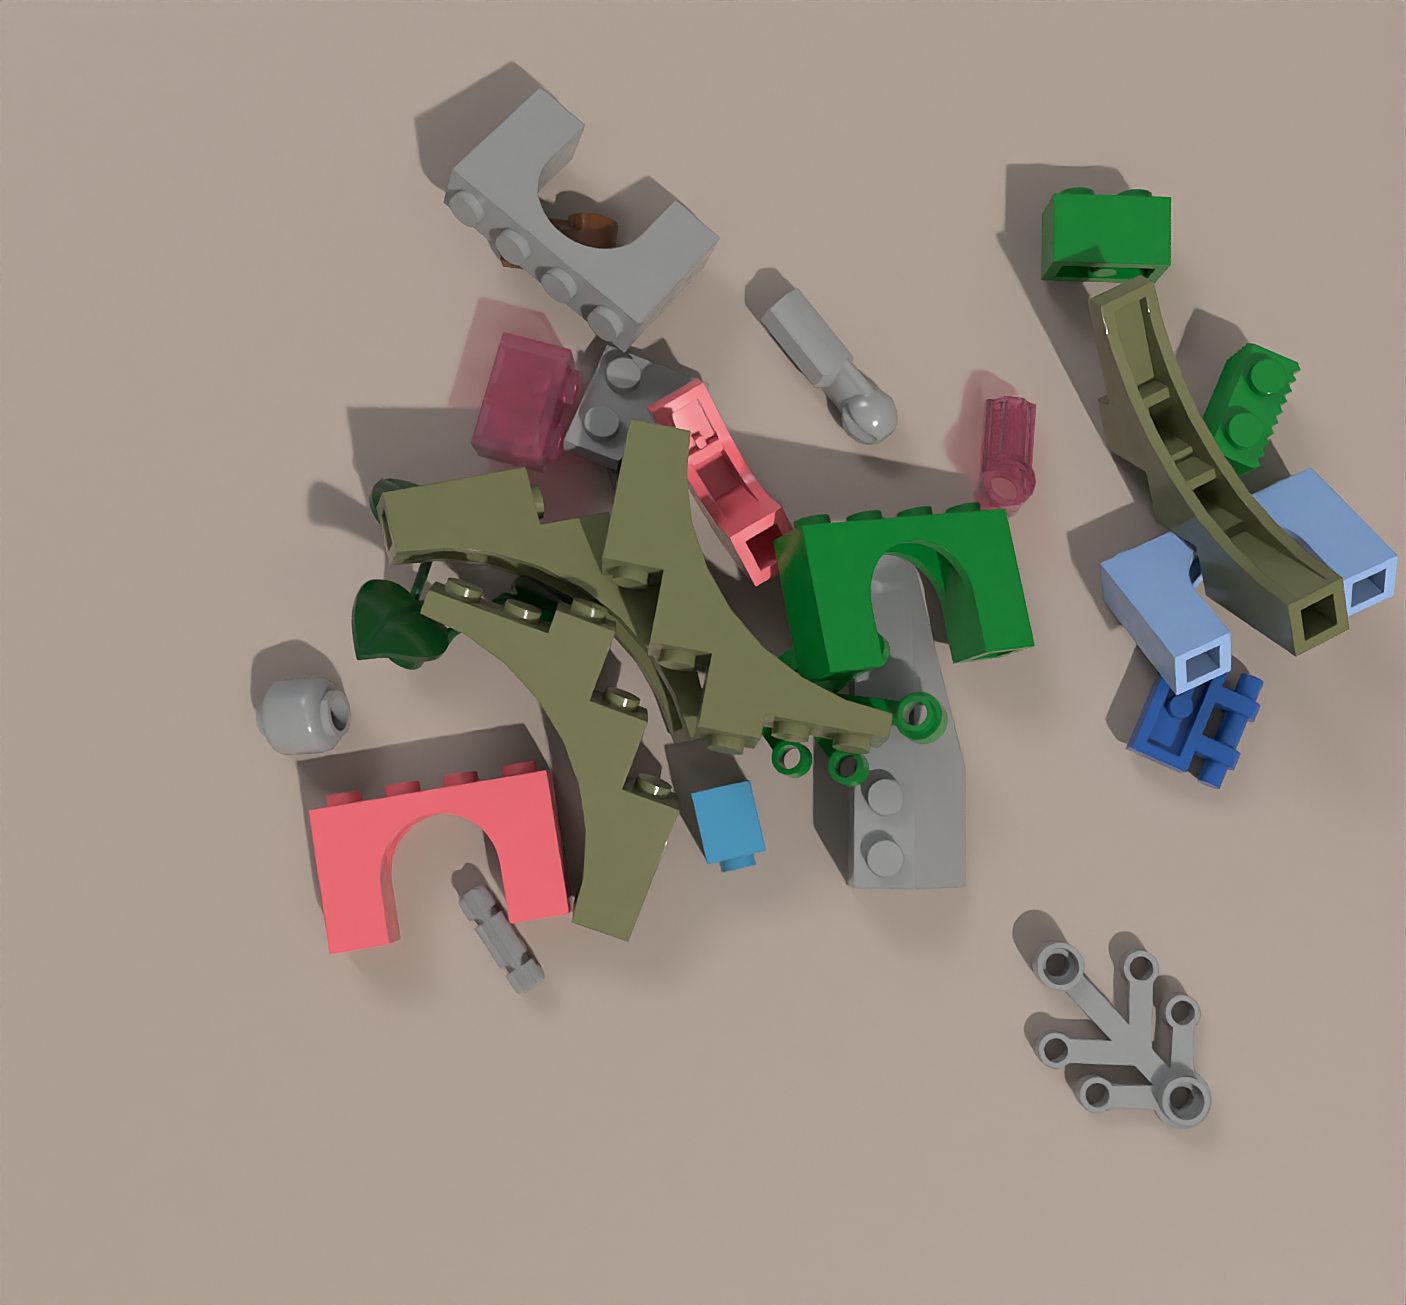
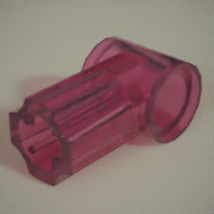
[973,396,1036,519]

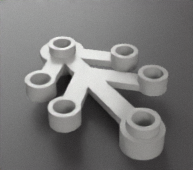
[1032,940,1212,1129]

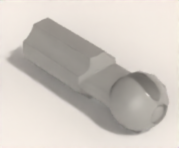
[760,288,898,445]

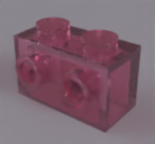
[471,332,582,474]

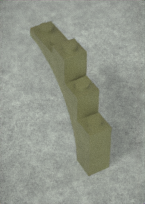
[1088,275,1350,657]
[601,419,893,755]
[376,467,703,744]
[420,578,680,942]

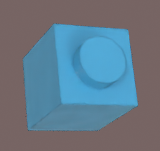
[691,780,766,872]

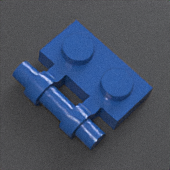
[1126,672,1264,789]

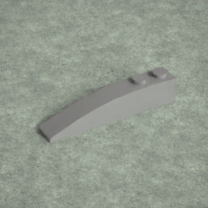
[847,555,966,889]

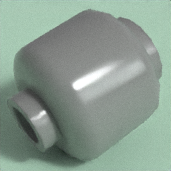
[256,677,351,755]

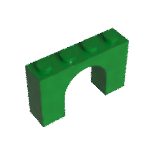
[773,502,1035,682]

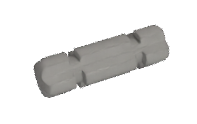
[459,884,545,995]

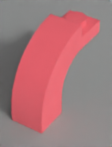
[646,378,793,587]

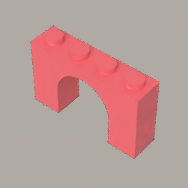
[309,761,573,954]

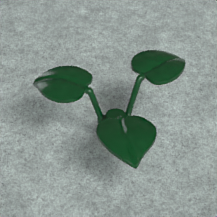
[351,478,572,670]

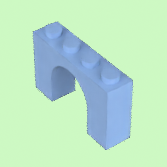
[1100,468,1398,695]

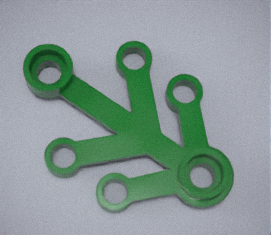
[762,633,948,787]

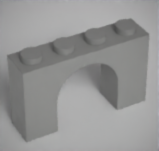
[443,87,720,353]

